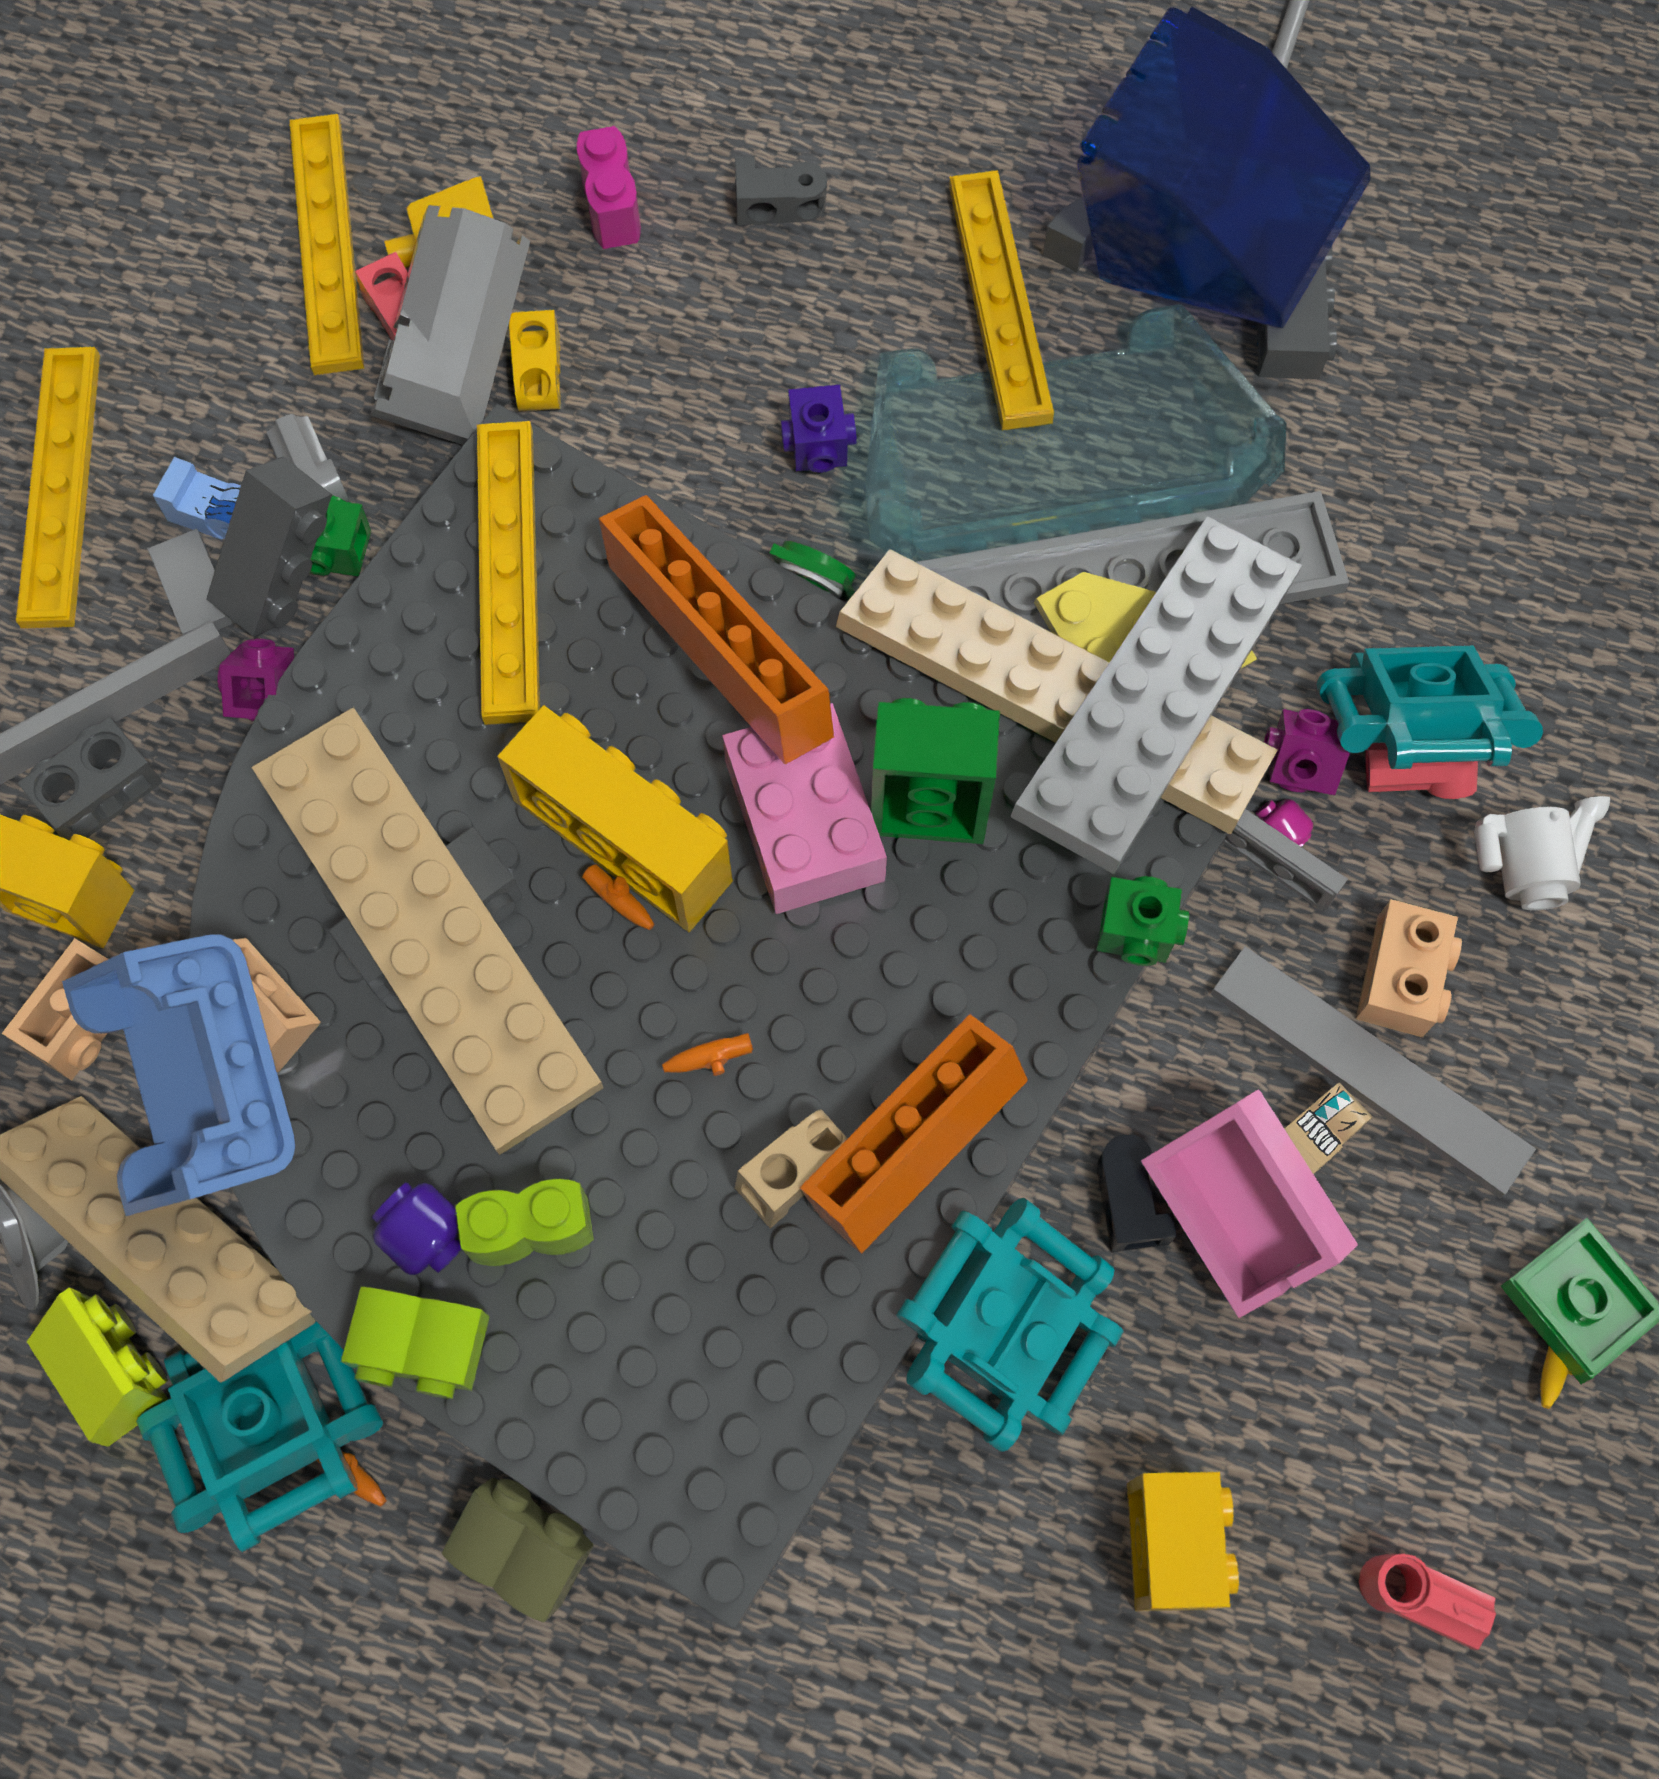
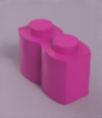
[577,126,641,249]

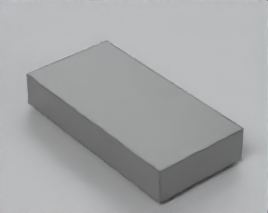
[147,529,235,635]

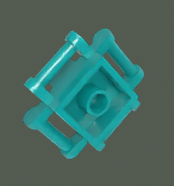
[1317,645,1543,769]
[896,1197,1124,1452]
[136,1321,383,1552]

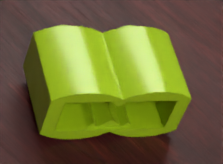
[456,1179,594,1266]
[341,1287,490,1399]

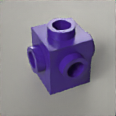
[781,384,857,472]

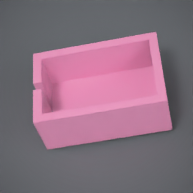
[722,703,887,914]
[1141,1089,1358,1318]

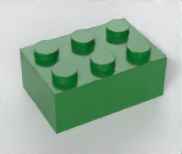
[871,698,1000,844]

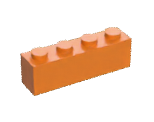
[800,1014,1028,1254]

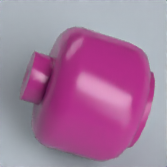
[1255,799,1313,847]

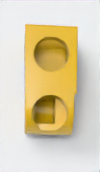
[509,310,561,412]

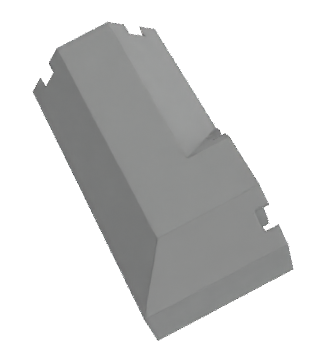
[370,205,530,445]

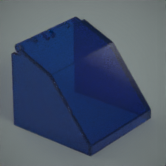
[1076,7,1371,328]

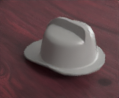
[0,1183,68,1310]

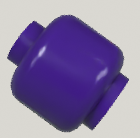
[372,1182,462,1275]

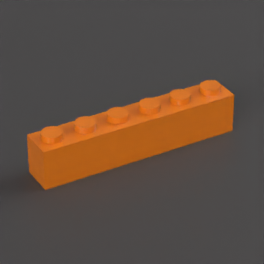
[598,495,835,764]

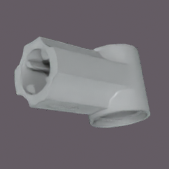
[267,414,350,502]

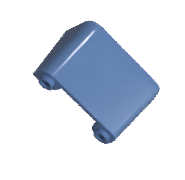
[62,935,295,1216]

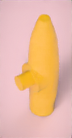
[1540,1346,1573,1409]

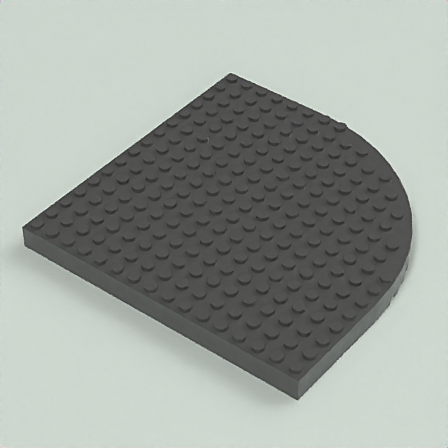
[189,404,1228,1630]

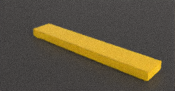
[289,114,365,375]
[949,170,1054,430]
[16,347,100,629]
[477,421,540,725]

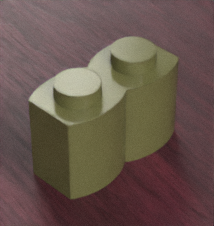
[442,1478,594,1623]

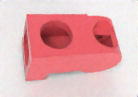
[355,252,408,341]

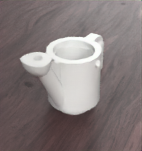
[1474,796,1610,910]

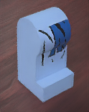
[153,457,241,540]

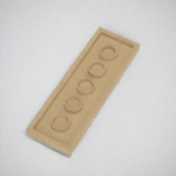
[0,1096,316,1383]

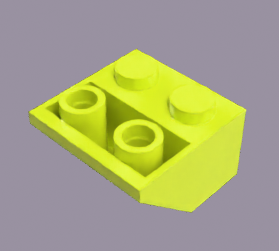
[27,1287,168,1447]

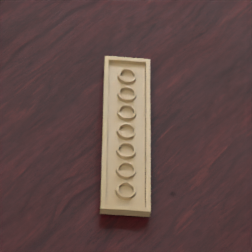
[836,549,1277,835]
[252,707,604,1155]

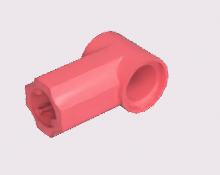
[1365,743,1478,799]
[1359,1554,1496,1650]

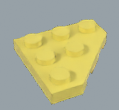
[1034,572,1257,669]

